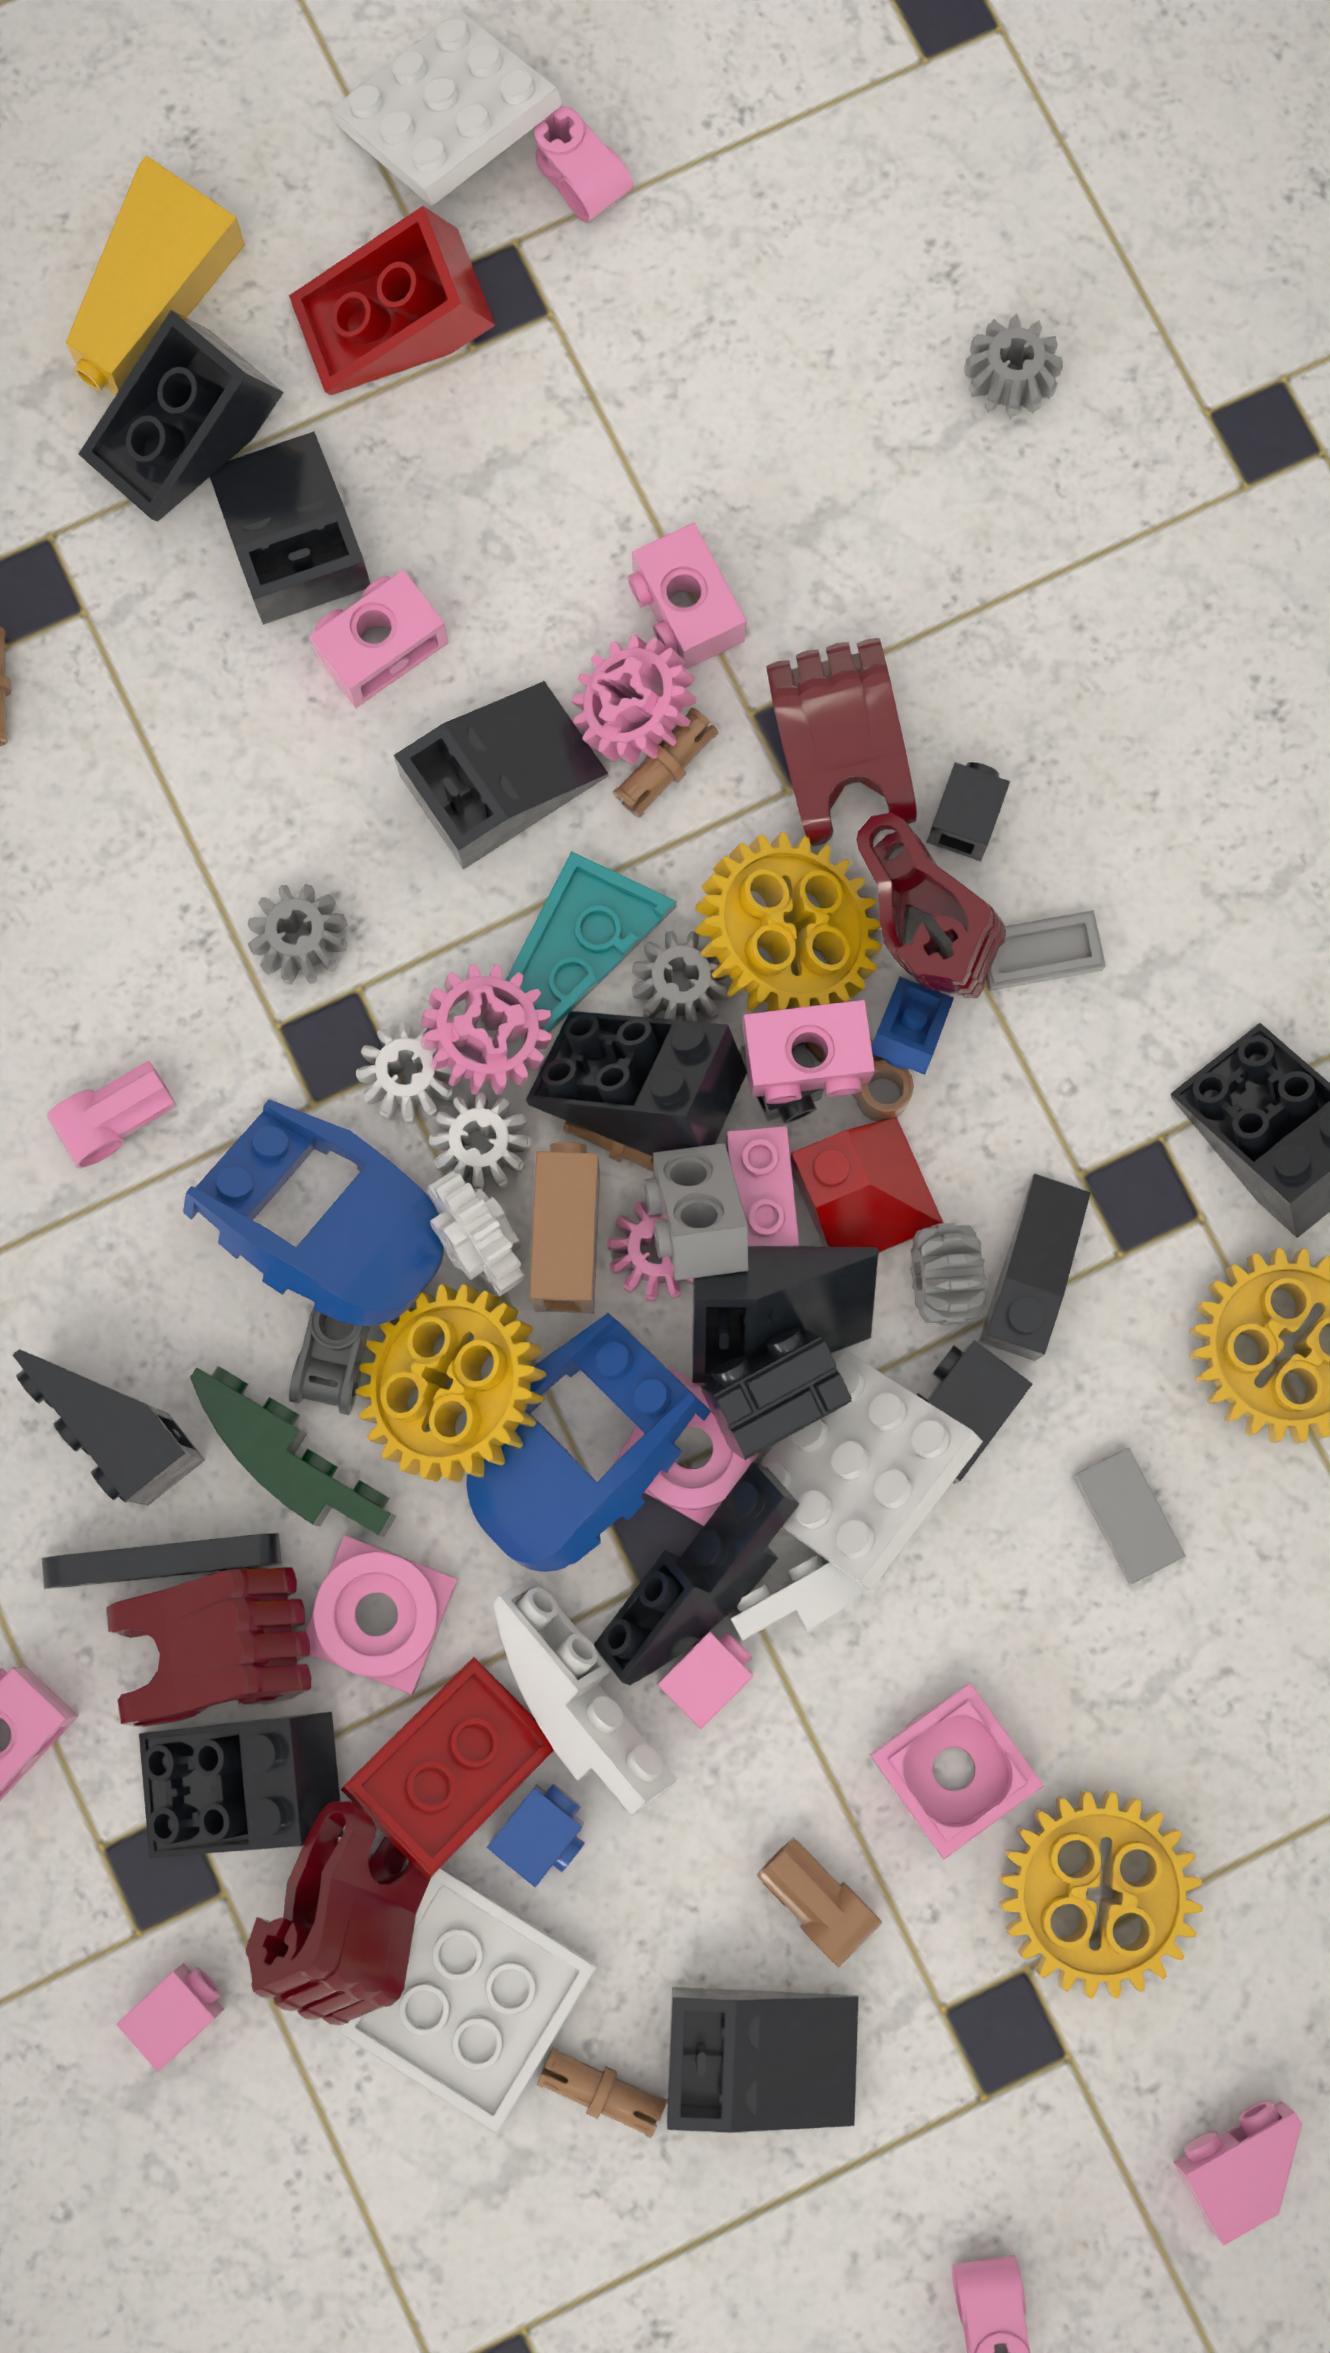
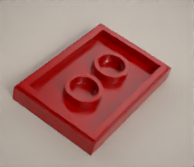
[341,1657,554,1880]

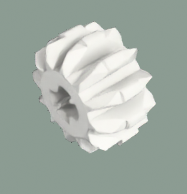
[356,1022,454,1124]
[429,1091,531,1191]

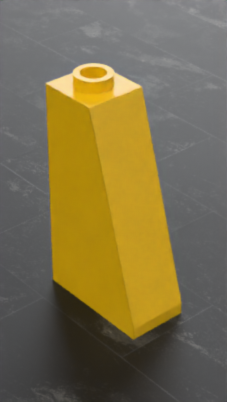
[66,155,245,394]

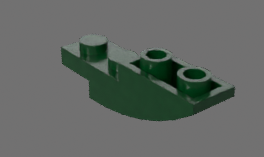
[190,1366,397,1537]

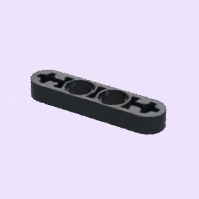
[42,1533,281,1589]

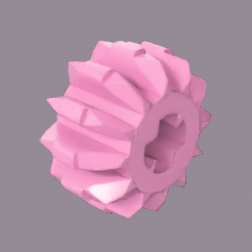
[607,1201,693,1302]

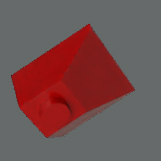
[790,1117,944,1254]

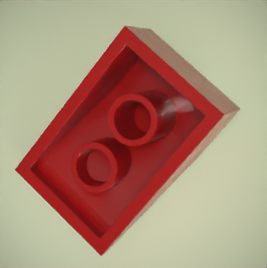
[289,206,495,395]

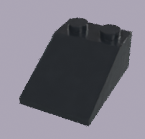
[78,310,284,522]

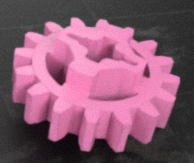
[572,635,697,765]
[420,964,552,1095]

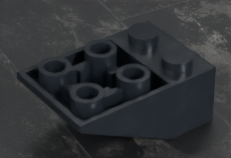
[210,431,370,625]
[394,681,609,870]
[526,1011,747,1157]
[1170,1023,1330,1238]
[692,1246,878,1383]
[12,1349,205,1506]
[139,1711,343,1858]
[667,1987,859,2133]

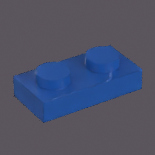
[871,976,954,1075]

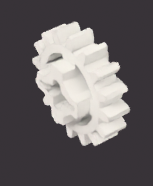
[427,1171,525,1297]

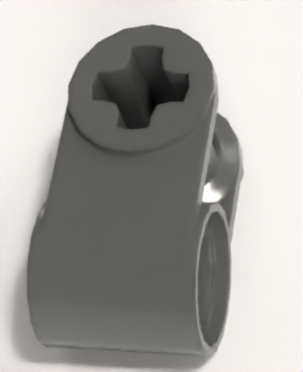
[289,1307,370,1415]

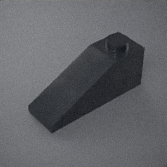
[978,1173,1091,1361]

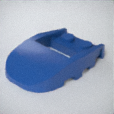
[183,1099,444,1326]
[466,1313,711,1572]

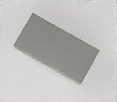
[986,910,1106,991]
[1073,1448,1186,1584]

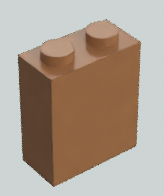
[530,1142,600,1314]

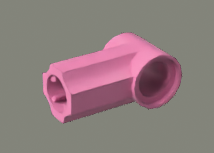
[47,1060,177,1168]

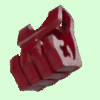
[766,638,917,846]
[856,812,1006,999]
[106,1567,311,1727]
[245,1801,431,2025]

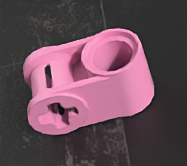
[534,106,633,223]
[952,2255,1030,2353]

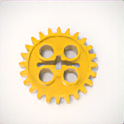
[695,832,882,1011]
[1189,1247,1330,1444]
[356,1284,546,1483]
[998,1790,1203,1999]

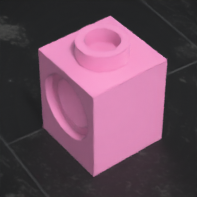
[657,1631,754,1729]
[116,1963,225,2072]

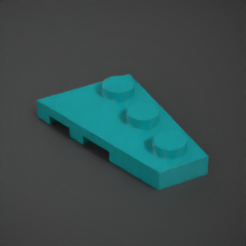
[498,851,677,1033]

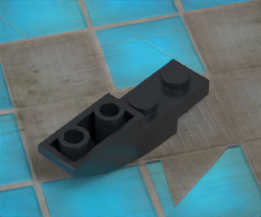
[593,1462,800,1686]

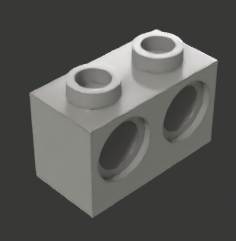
[644,1143,748,1281]

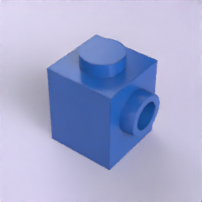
[487,1784,585,1887]

